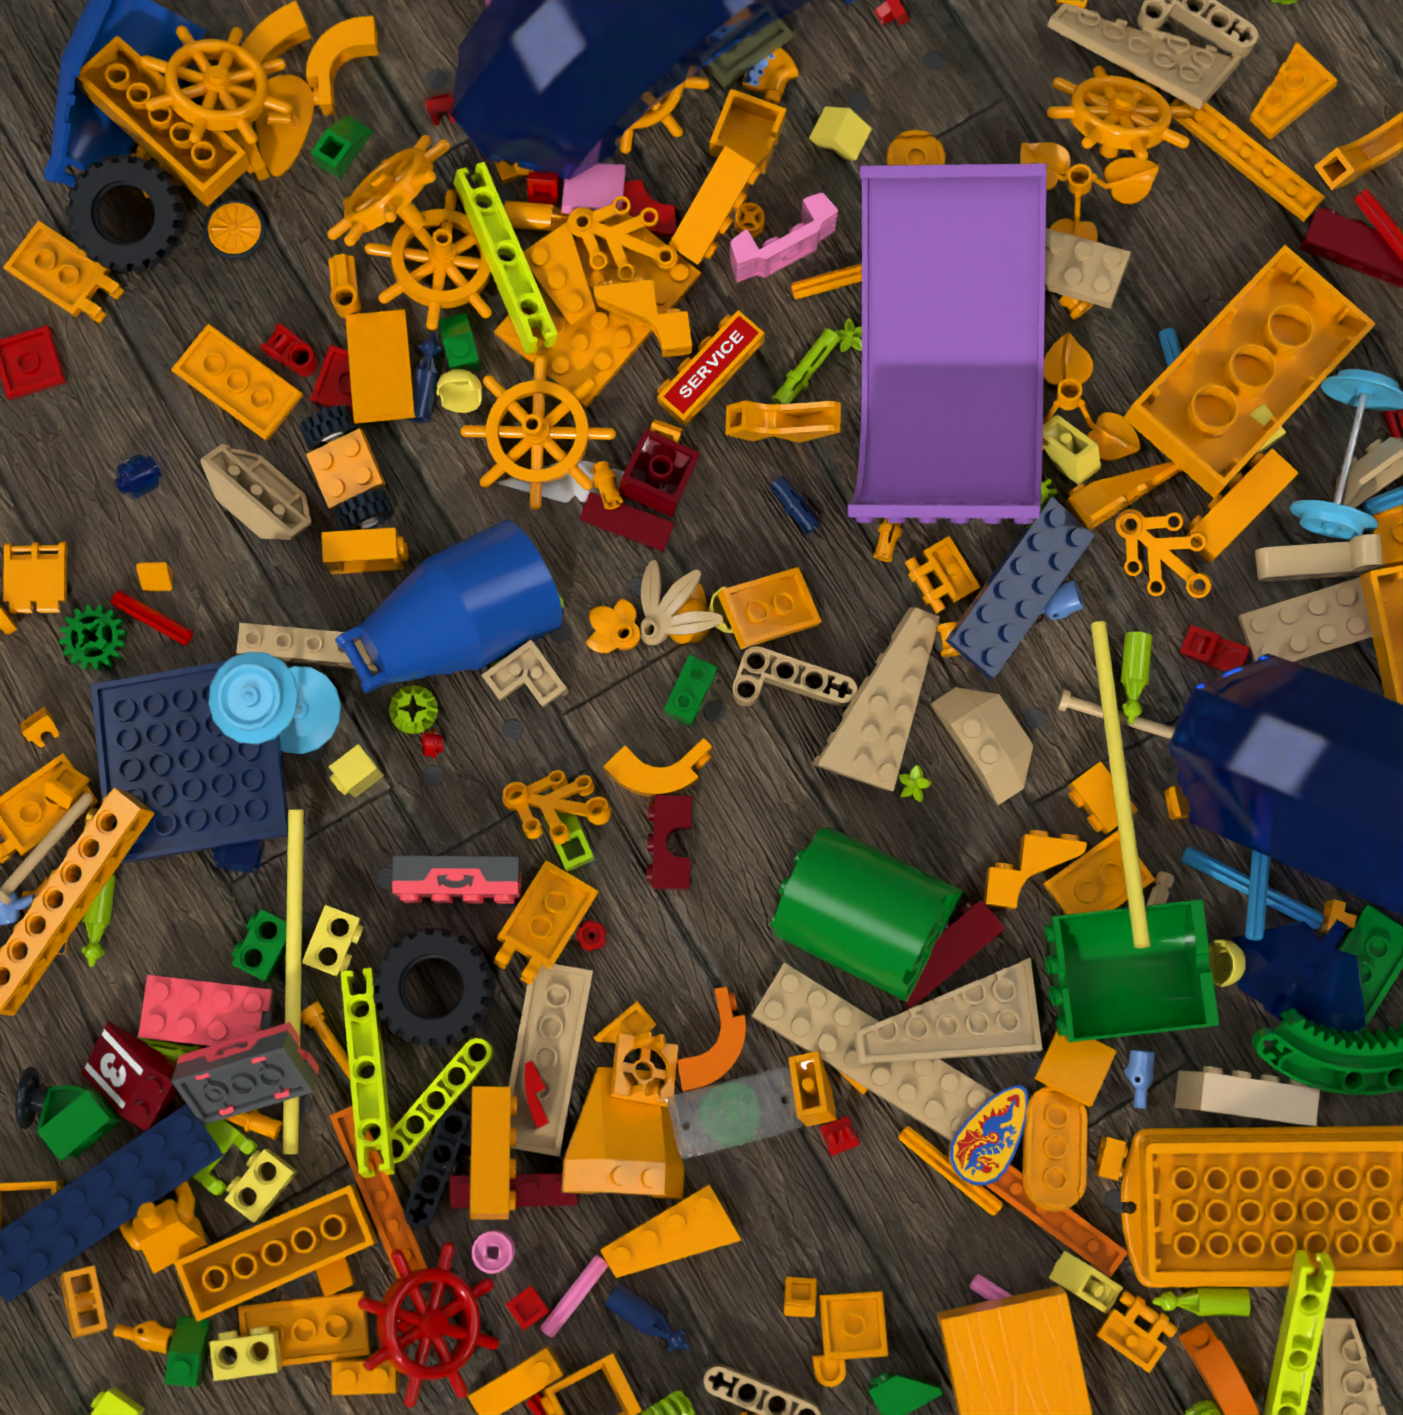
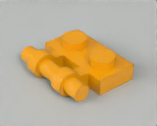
[905,536,981,614]
[1095,1290,1178,1373]

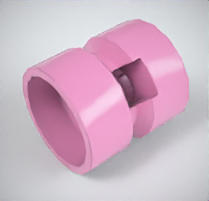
[472,1229,516,1274]

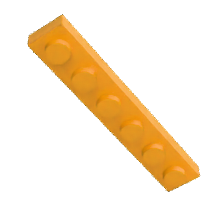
[1170,97,1325,222]

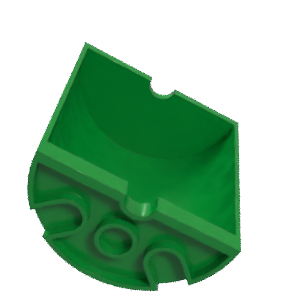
[770,827,963,1002]
[1044,900,1219,1042]

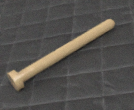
[1057,689,1190,743]
[0,793,93,906]

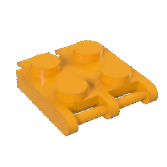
[3,542,67,614]

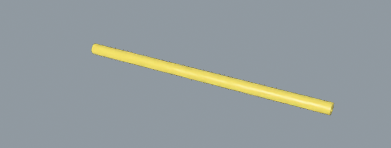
[1091,621,1150,948]
[283,809,304,1155]

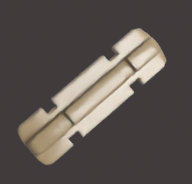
[1146,871,1174,906]

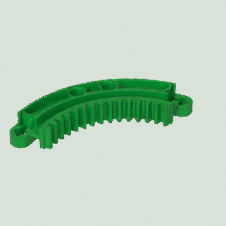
[1252,1008,1403,1095]

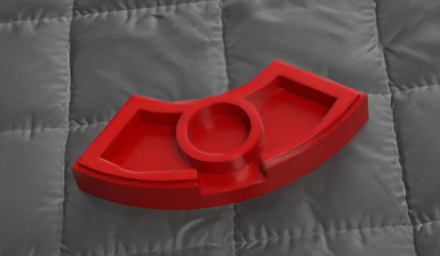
[622,180,677,237]

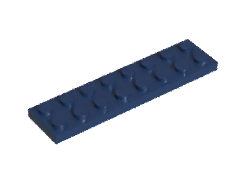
[0,1104,224,1303]

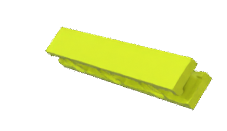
[453,162,558,355]
[341,968,395,1178]
[1263,1250,1335,1415]

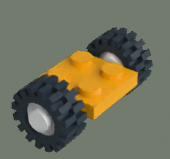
[299,404,395,531]

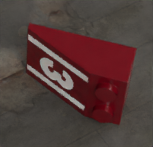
[81,1021,177,1131]

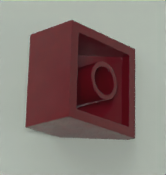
[618,429,701,517]

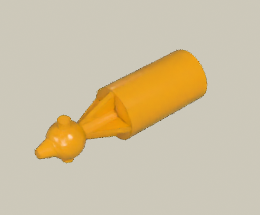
[504,201,588,232]

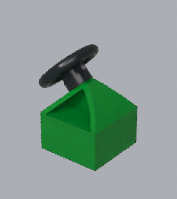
[15,1066,124,1161]

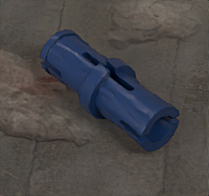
[769,476,821,535]

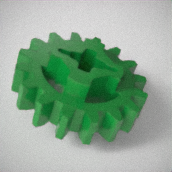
[59,604,128,671]

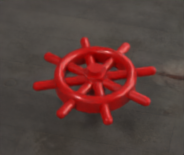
[358,1242,499,1408]

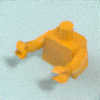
[119,1181,208,1274]

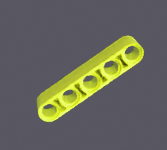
[380,1038,493,1163]

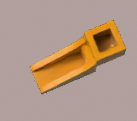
[593,277,692,357]
[725,400,841,443]
[983,830,1087,910]

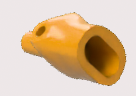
[113,1319,174,1355]

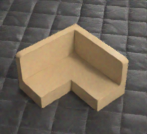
[481,640,569,708]

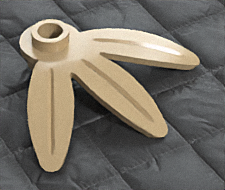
[640,560,723,645]

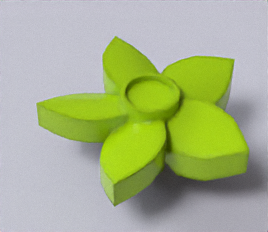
[834,318,862,353]
[899,765,932,802]

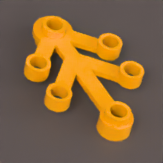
[568,196,678,283]
[1115,509,1212,598]
[502,770,611,844]

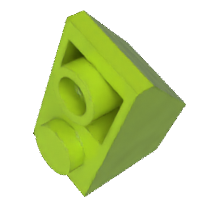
[543,811,595,872]

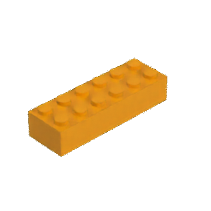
[75,35,250,207]
[174,1184,379,1322]

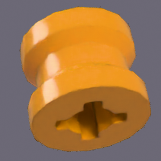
[735,203,765,238]
[1058,295,1094,320]

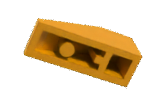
[468,1344,565,1415]

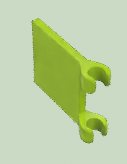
[186,1103,258,1195]

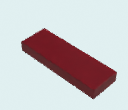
[579,491,675,553]

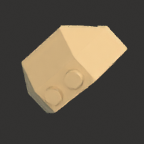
[1333,437,1403,509]
[200,444,311,540]
[930,687,1033,806]

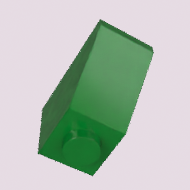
[438,313,482,372]
[164,1316,211,1387]
[867,1371,943,1415]

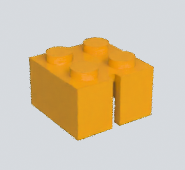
[709,89,786,175]

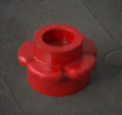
[422,729,443,759]
[576,920,607,951]

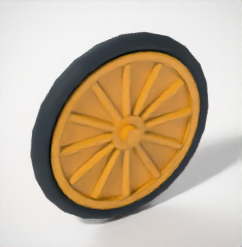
[203,199,266,260]

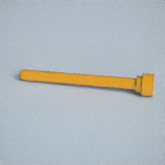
[301,1001,395,1130]

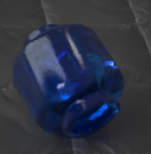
[114,454,162,499]

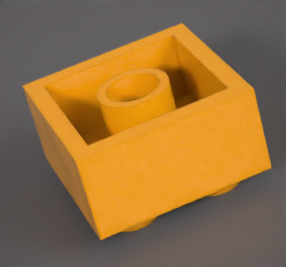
[1093,1136,1128,1181]

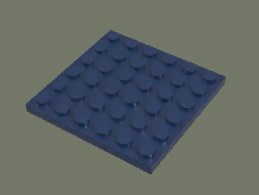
[91,660,288,864]

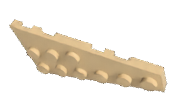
[1047,3,1243,110]
[812,607,940,791]
[854,958,1042,1065]
[1320,1317,1387,1415]

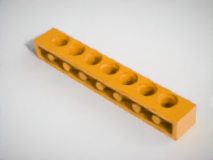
[0,788,155,1016]

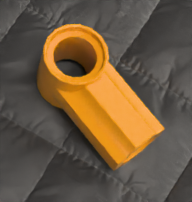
[328,254,362,319]

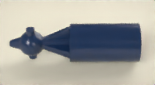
[407,333,443,424]
[604,1281,691,1352]

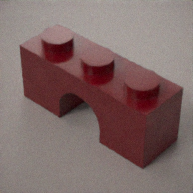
[647,795,692,891]

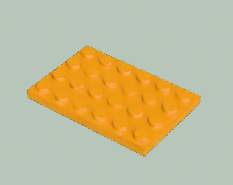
[494,209,701,409]

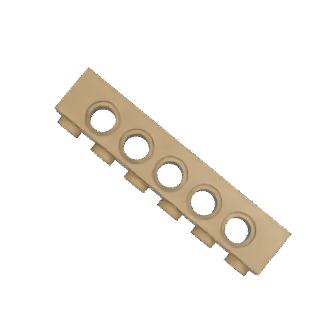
[236,623,378,671]

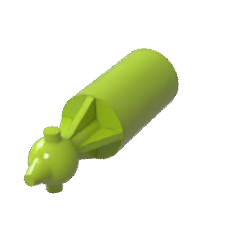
[1121,632,1152,724]
[81,875,116,967]
[1152,1287,1250,1316]

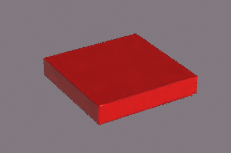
[0,325,67,400]
[310,345,353,413]

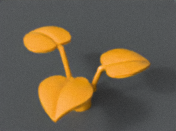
[1020,142,1159,242]
[1042,333,1140,461]

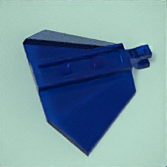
[1233,919,1367,1034]

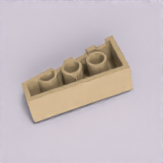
[1174,1066,1320,1126]

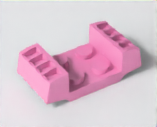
[730,193,838,282]

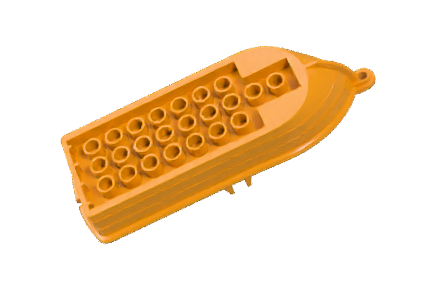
[1120,1125,1403,1288]

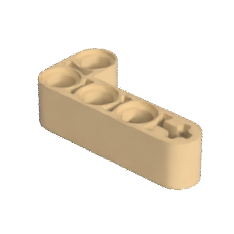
[1137,0,1258,58]
[1255,534,1384,582]
[732,646,857,707]
[704,1363,821,1415]

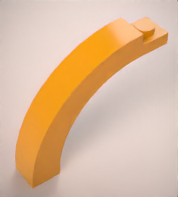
[223,0,311,181]
[1314,112,1403,190]

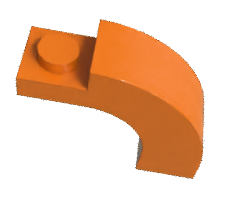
[677,986,746,1091]
[1178,1321,1259,1415]

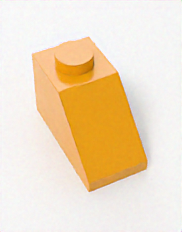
[788,1051,837,1127]

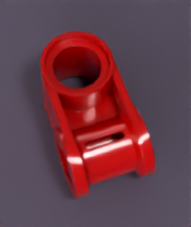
[259,323,319,377]

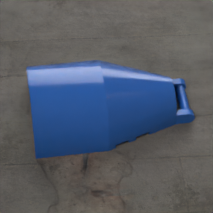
[44,0,206,188]
[335,519,563,693]

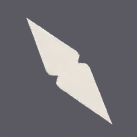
[496,461,624,502]

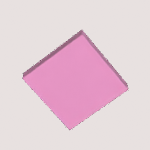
[562,162,626,216]

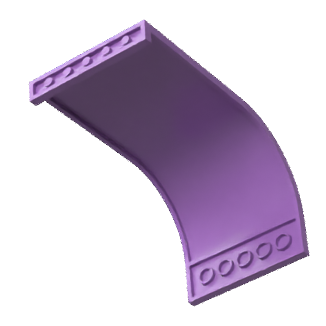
[848,163,1047,524]

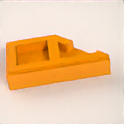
[593,1001,657,1043]

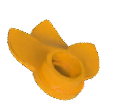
[586,598,641,654]

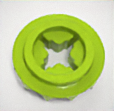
[389,685,438,734]

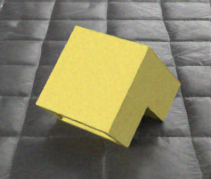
[809,107,872,160]

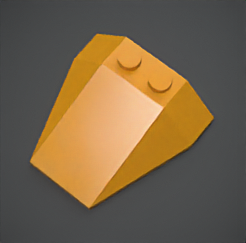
[562,1067,684,1200]

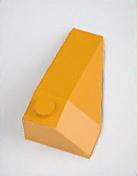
[1064,461,1183,530]

